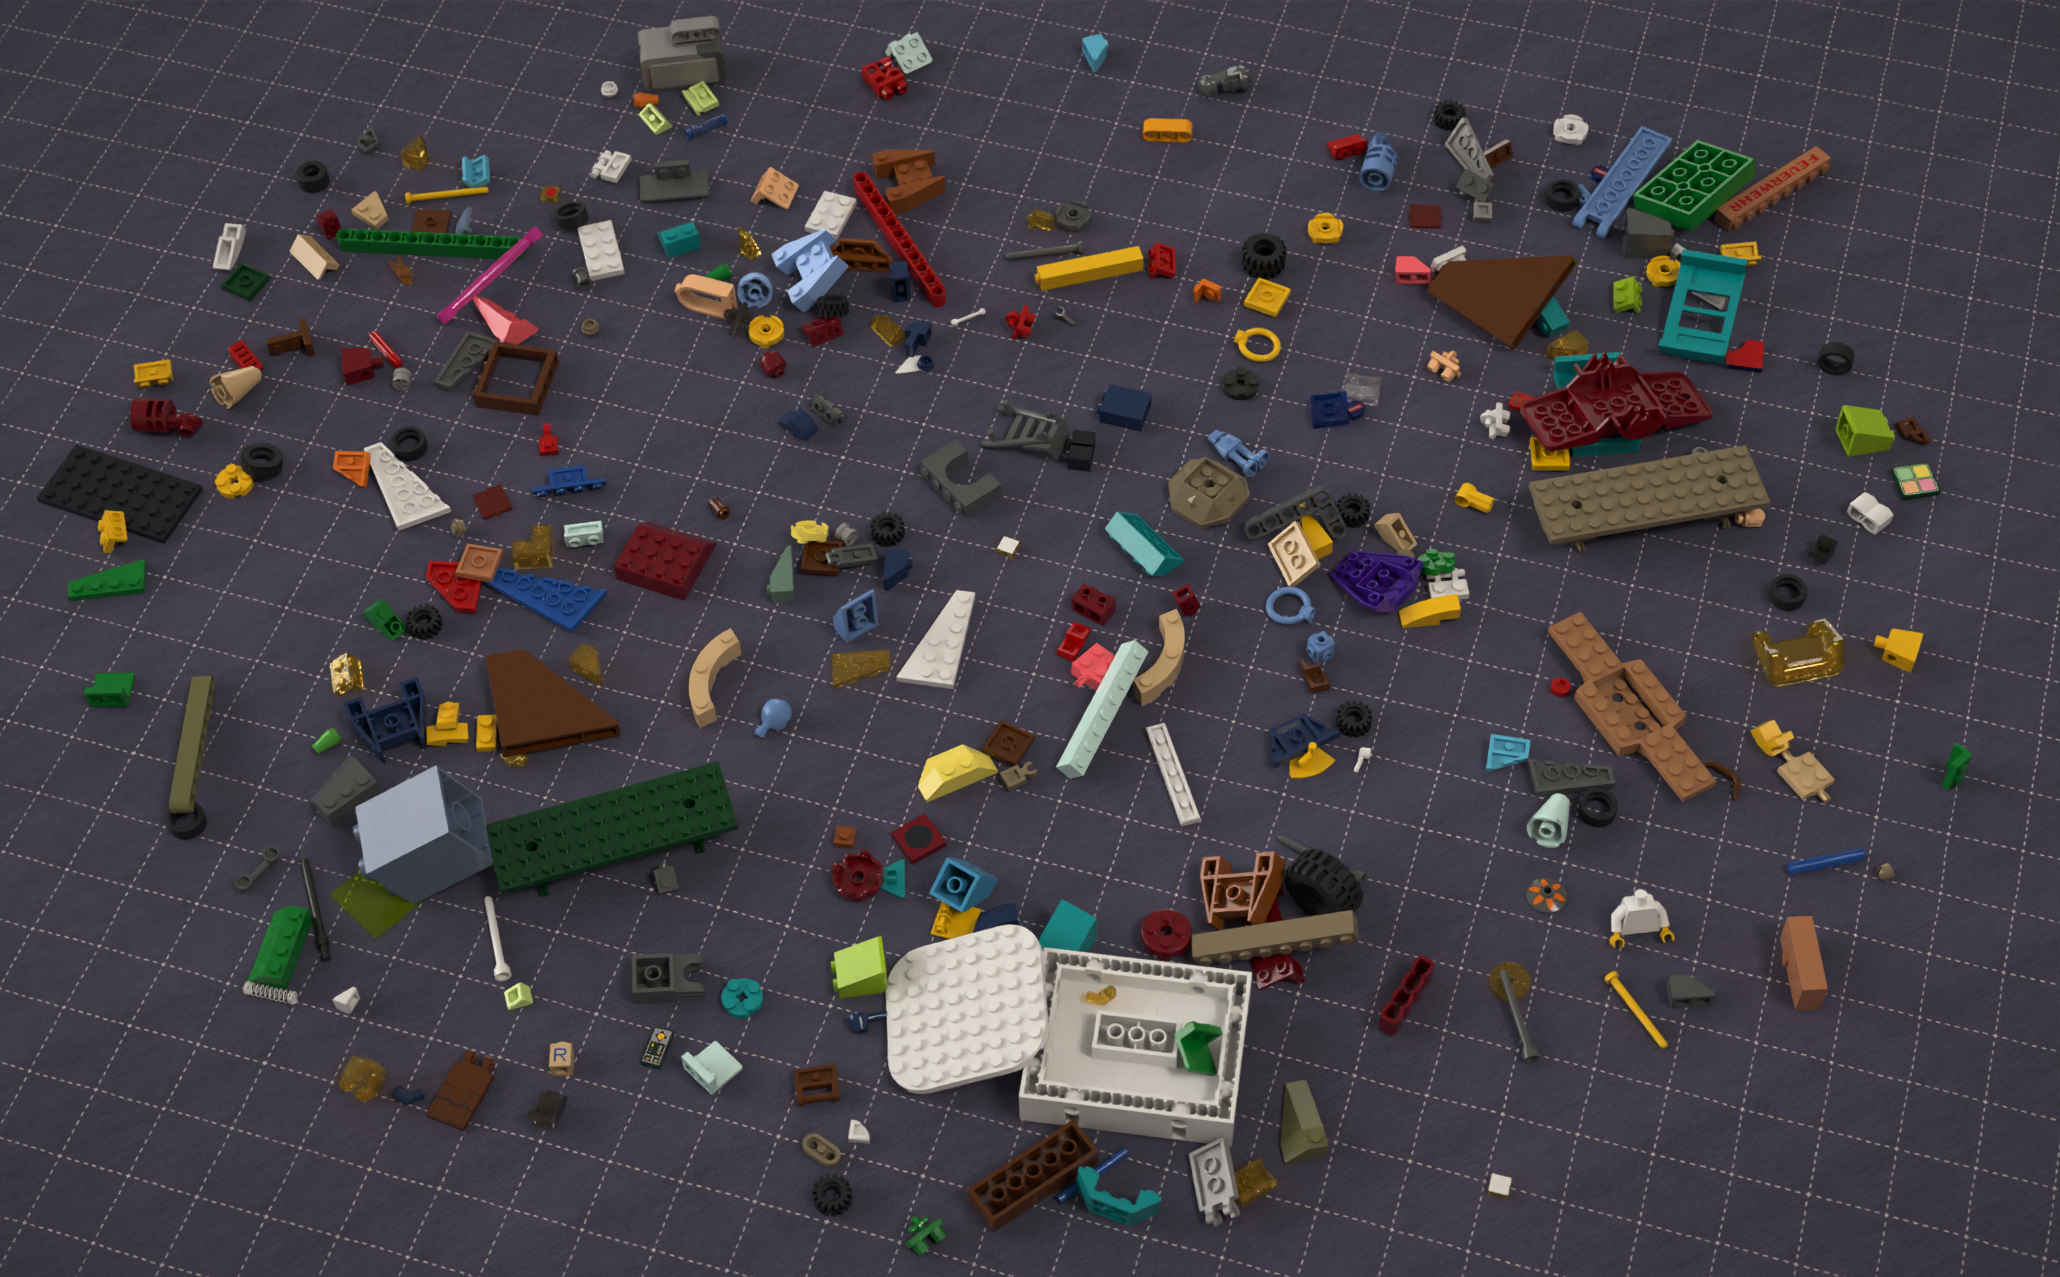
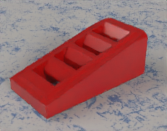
[228,340,264,371]

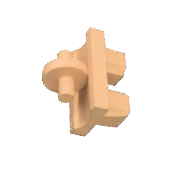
[1427,351,1461,382]

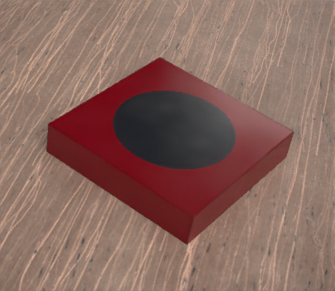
[891,814,947,865]

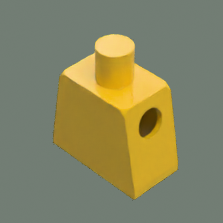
[1873,629,1923,673]

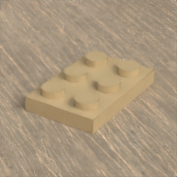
[1268,521,1321,587]

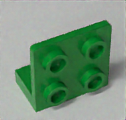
[84,673,135,707]

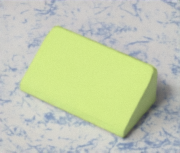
[638,102,672,135]

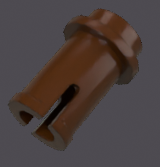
[709,497,730,519]

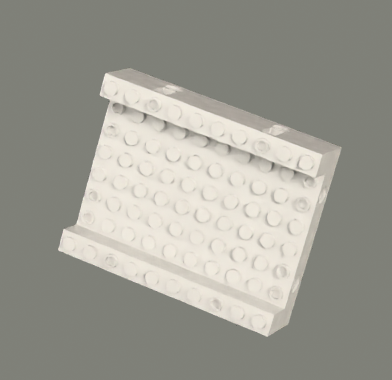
[1019,947,1252,1147]

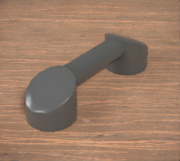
[235,846,280,892]

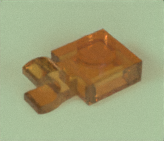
[389,256,412,286]

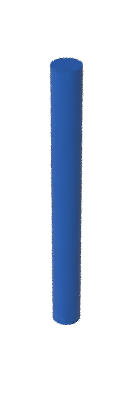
[1056,1147,1128,1204]

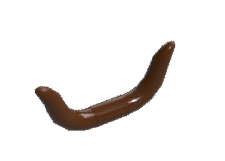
[1702,760,1741,800]

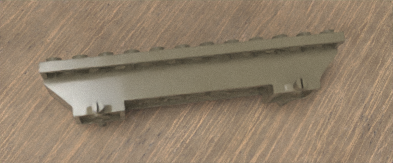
[1529,445,1771,553]

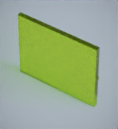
[329,870,423,939]

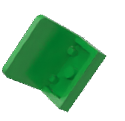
[1175,1021,1223,1076]

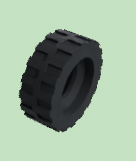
[241,442,283,479]

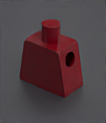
[341,348,384,386]

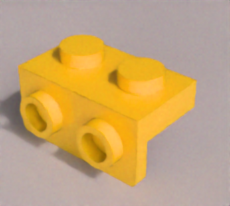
[1720,242,1761,267]
[134,359,174,388]
[98,510,128,553]

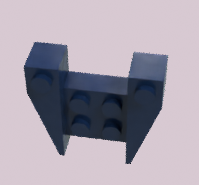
[343,677,427,764]

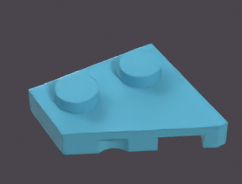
[1486,734,1531,772]

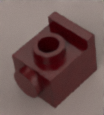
[316,209,341,240]
[1172,584,1201,617]

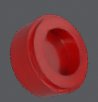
[1550,677,1571,697]

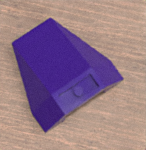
[1329,550,1423,613]

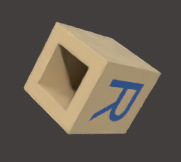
[549,1042,574,1076]

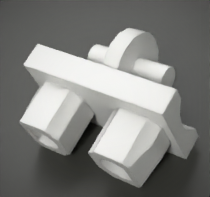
[1480,402,1510,440]

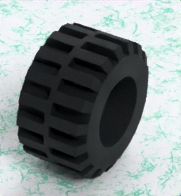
[1242,233,1286,279]

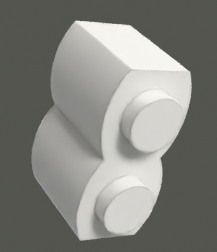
[1847,492,1893,534]

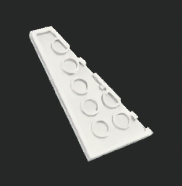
[364,442,451,531]
[896,590,975,689]

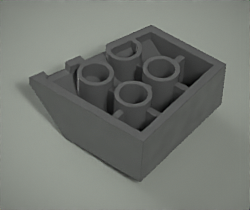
[310,756,381,828]

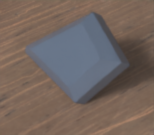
[455,207,472,235]

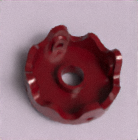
[832,849,884,901]
[1141,909,1192,962]

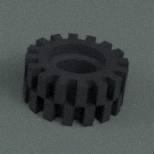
[1434,100,1465,131]
[817,295,849,318]
[1336,493,1370,528]
[871,512,905,547]
[406,604,443,640]
[1336,700,1372,738]
[813,1174,853,1217]

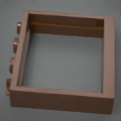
[472,342,559,416]

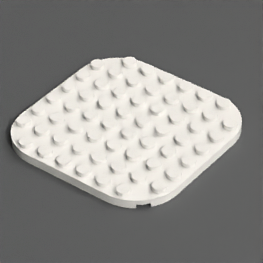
[886,925,1048,1094]

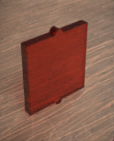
[1408,205,1442,229]
[472,484,513,520]

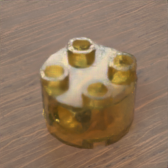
[338,1055,389,1103]

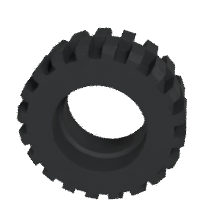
[1284,849,1363,916]

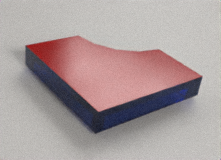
[1725,339,1764,373]

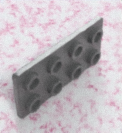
[640,159,709,203]

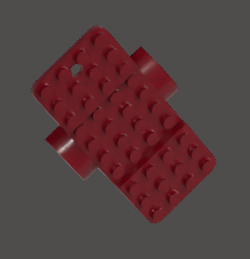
[1520,351,1713,452]

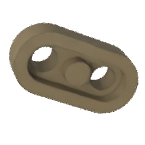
[802,1133,841,1168]

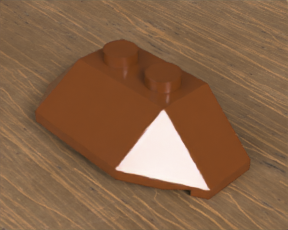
[830,238,893,273]

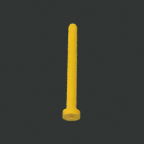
[1604,971,1667,1049]

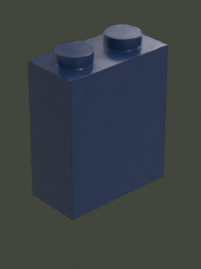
[1097,384,1152,432]

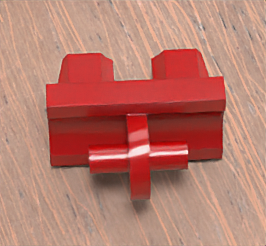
[1005,304,1036,340]

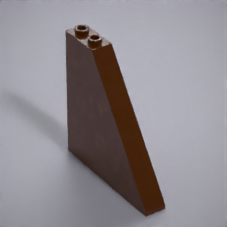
[1427,255,1578,350]
[485,649,620,758]

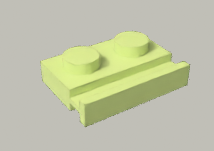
[682,81,719,116]

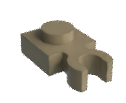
[1000,762,1037,791]

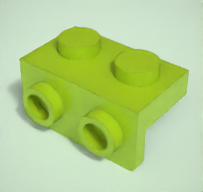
[1613,276,1643,314]

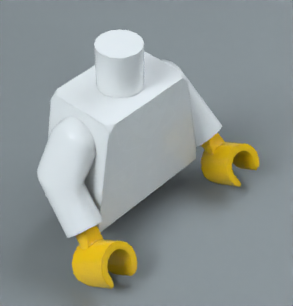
[1609,889,1674,948]

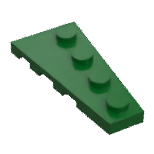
[68,559,147,601]

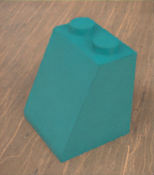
[1038,899,1097,952]

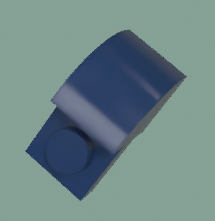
[904,321,932,358]
[778,409,819,441]

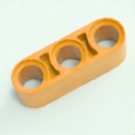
[1143,118,1193,142]

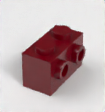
[1071,583,1116,626]

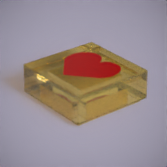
[540,185,561,203]

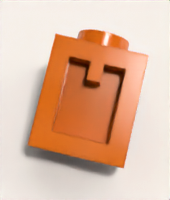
[1193,278,1221,302]

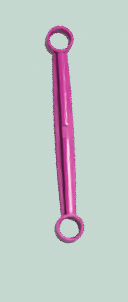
[436,226,543,325]

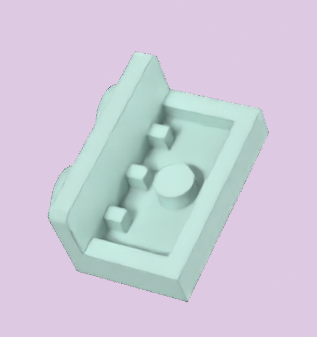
[564,521,604,548]

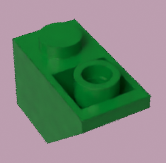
[362,599,407,641]

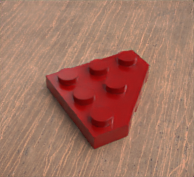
[426,561,483,613]

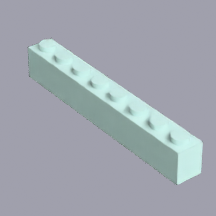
[1056,640,1148,779]

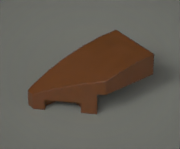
[1895,417,1931,445]
[1300,659,1330,694]

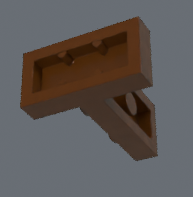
[266,318,315,357]

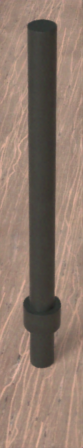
[301,859,331,962]

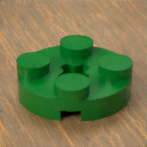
[1418,549,1455,576]

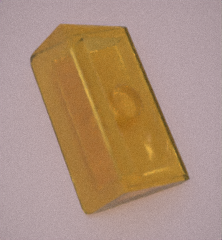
[870,315,906,347]

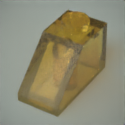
[401,135,430,171]
[1546,329,1590,360]
[568,643,603,687]

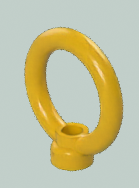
[1234,328,1281,362]

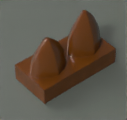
[1483,139,1513,168]

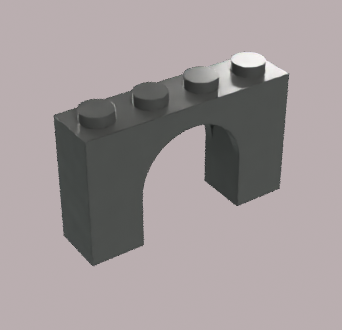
[921,440,1001,518]

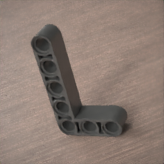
[1245,485,1347,539]

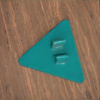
[881,859,905,899]

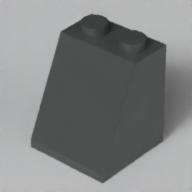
[1623,208,1674,259]

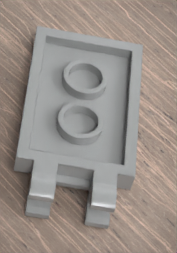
[1189,1137,1240,1227]

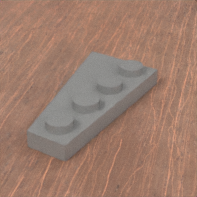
[1445,117,1494,181]

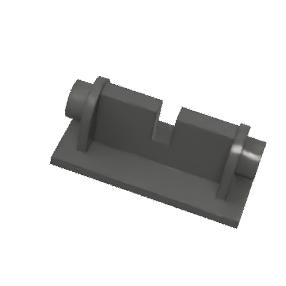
[811,393,846,428]

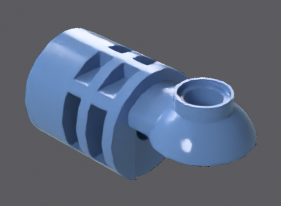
[1359,131,1399,192]

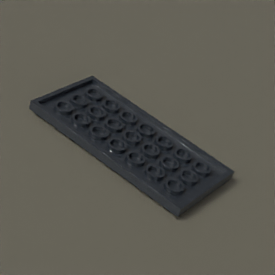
[37,444,203,544]

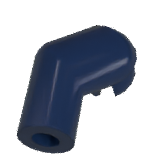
[393,1086,425,1105]

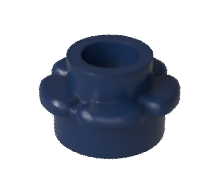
[917,355,935,372]

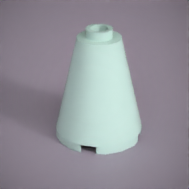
[1527,794,1570,848]

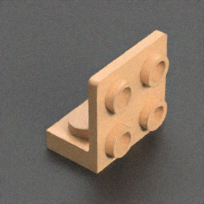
[751,167,799,210]

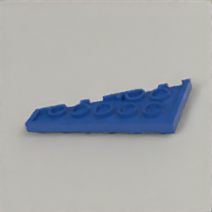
[483,567,607,633]

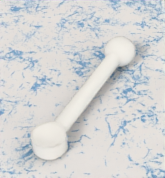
[951,308,986,326]

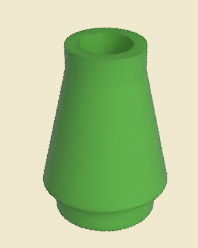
[312,727,342,755]

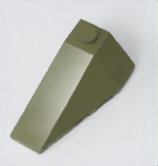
[1280,1080,1328,1165]

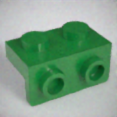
[1942,743,1972,790]

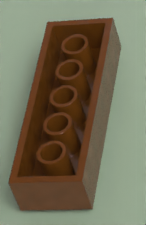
[967,1120,1099,1233]

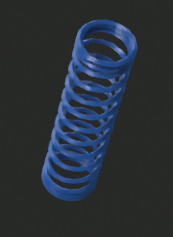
[685,114,727,140]

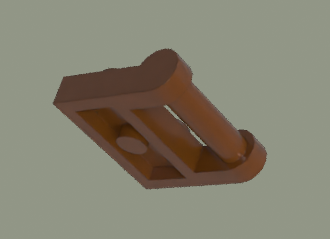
[794,1064,840,1107]

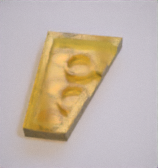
[832,649,891,689]

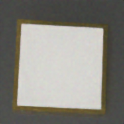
[996,535,1021,559]
[1487,1172,1513,1200]

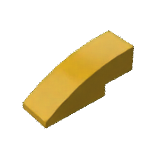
[1399,594,1461,628]

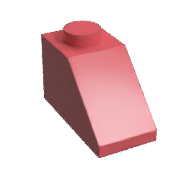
[1395,256,1432,284]

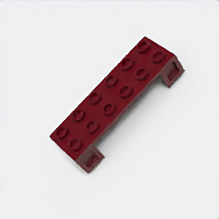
[1241,884,1305,990]

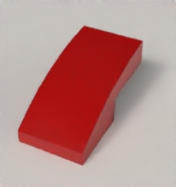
[1056,622,1091,662]

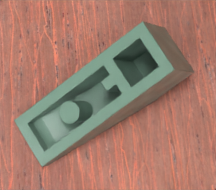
[767,545,795,603]

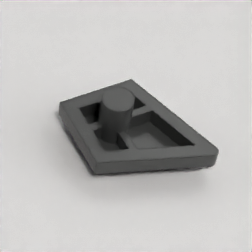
[356,126,380,154]

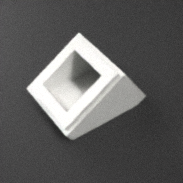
[333,987,360,1014]

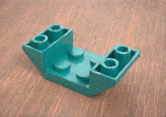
[1076,1167,1162,1227]

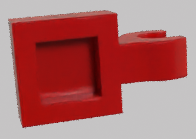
[539,424,559,456]

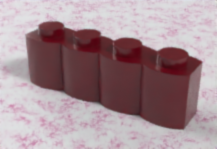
[1379,955,1435,1036]

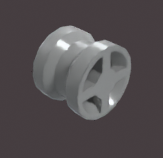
[392,368,412,390]
[834,523,858,546]

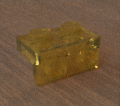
[329,652,364,696]
[1234,1158,1279,1208]

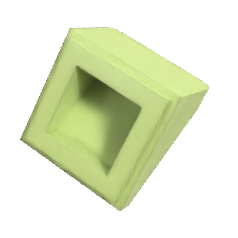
[504,982,533,1010]

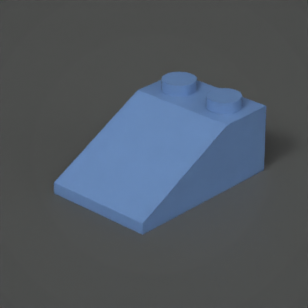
[833,589,879,643]

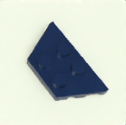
[1270,713,1340,768]

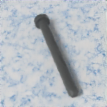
[1006,241,1083,260]

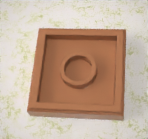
[455,544,504,583]

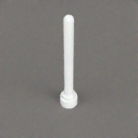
[484,896,511,981]

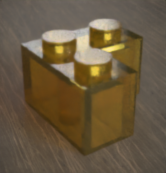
[512,524,554,569]

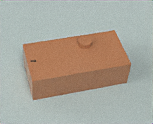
[1780,916,1828,1011]

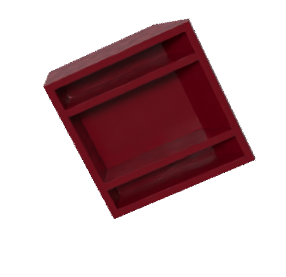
[614,522,716,601]

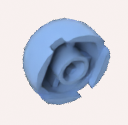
[737,272,773,308]

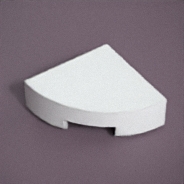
[848,1119,870,1144]

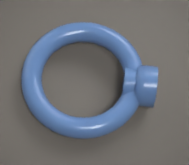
[1266,587,1316,625]

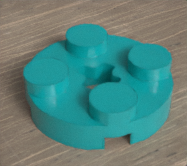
[721,978,763,1019]

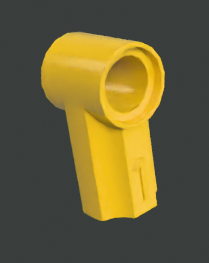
[1454,483,1495,513]

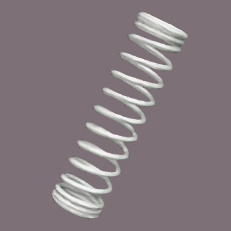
[243,981,297,1005]

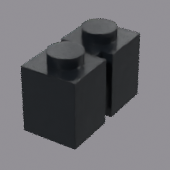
[1065,430,1096,472]

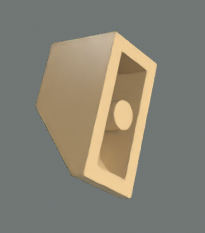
[1374,513,1417,551]

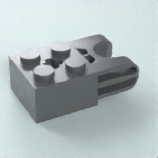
[632,953,705,1003]

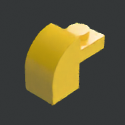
[1750,719,1795,756]

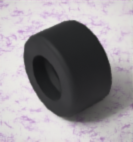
[296,161,330,193]

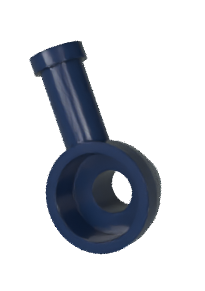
[848,1010,887,1034]

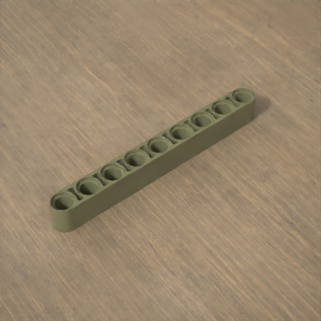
[169,676,215,814]

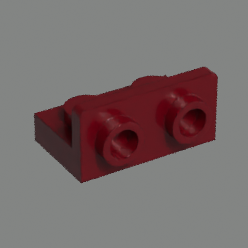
[800,316,844,347]

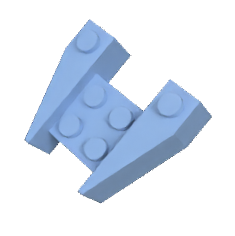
[771,229,849,312]

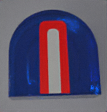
[1591,165,1610,183]
[1344,401,1365,421]

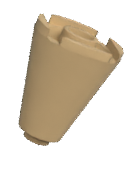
[209,366,262,409]

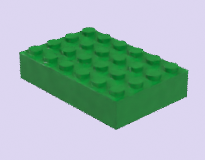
[1633,140,1756,232]

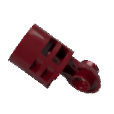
[130,398,203,436]

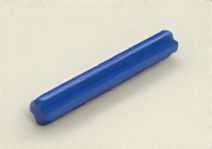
[1787,848,1866,875]

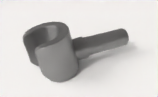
[1052,306,1075,326]

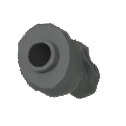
[1198,65,1251,97]

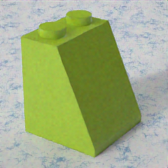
[1835,405,1895,457]
[831,936,888,999]

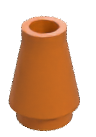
[633,92,658,109]

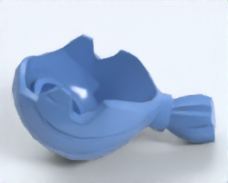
[754,698,792,738]

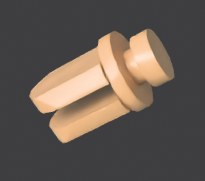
[1735,509,1765,527]

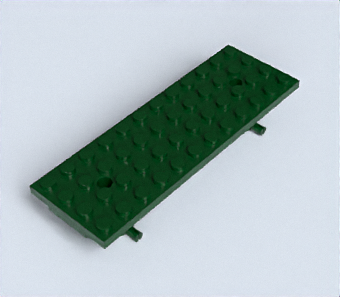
[486,761,739,897]

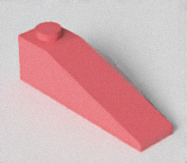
[472,295,539,345]

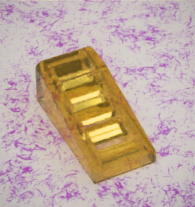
[737,227,761,261]

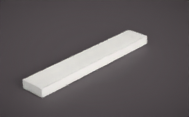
[1146,723,1200,827]

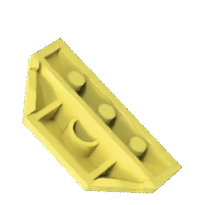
[918,744,998,803]

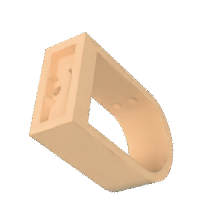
[675,275,737,321]

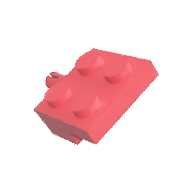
[1071,643,1115,691]

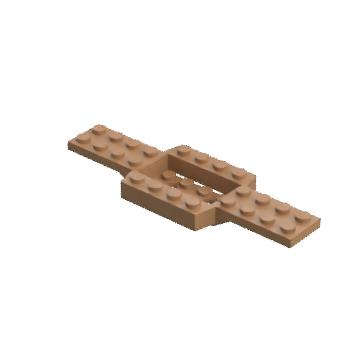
[1548,612,1717,802]

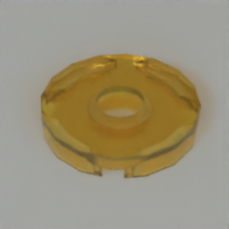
[1489,962,1531,1001]

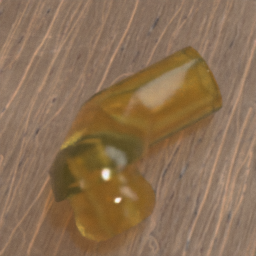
[499,752,529,769]
[1086,986,1116,1005]

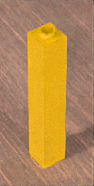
[1035,246,1143,291]

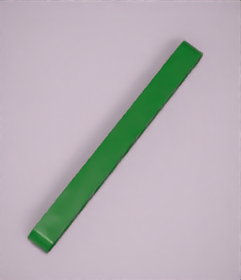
[336,229,525,260]

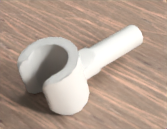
[1353,747,1371,773]

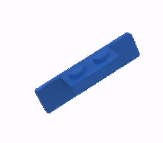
[531,465,607,497]

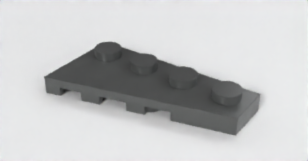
[434,331,499,391]
[1528,759,1615,796]

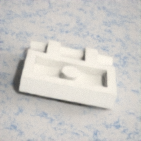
[590,150,631,183]
[1426,568,1469,600]

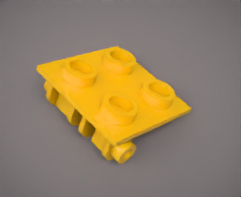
[930,901,981,939]

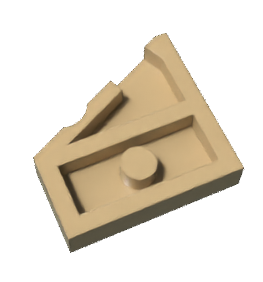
[351,191,389,230]

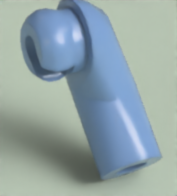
[1578,184,1591,206]

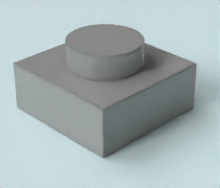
[1473,202,1492,222]

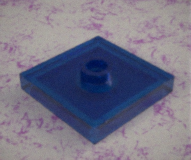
[1310,391,1349,429]

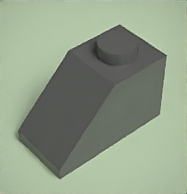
[1666,974,1715,1008]

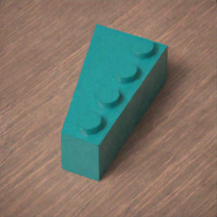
[1535,297,1570,339]

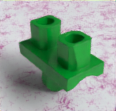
[905,1216,946,1256]

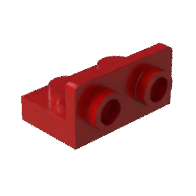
[1327,134,1367,161]
[1147,242,1176,279]

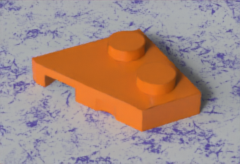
[333,451,371,488]

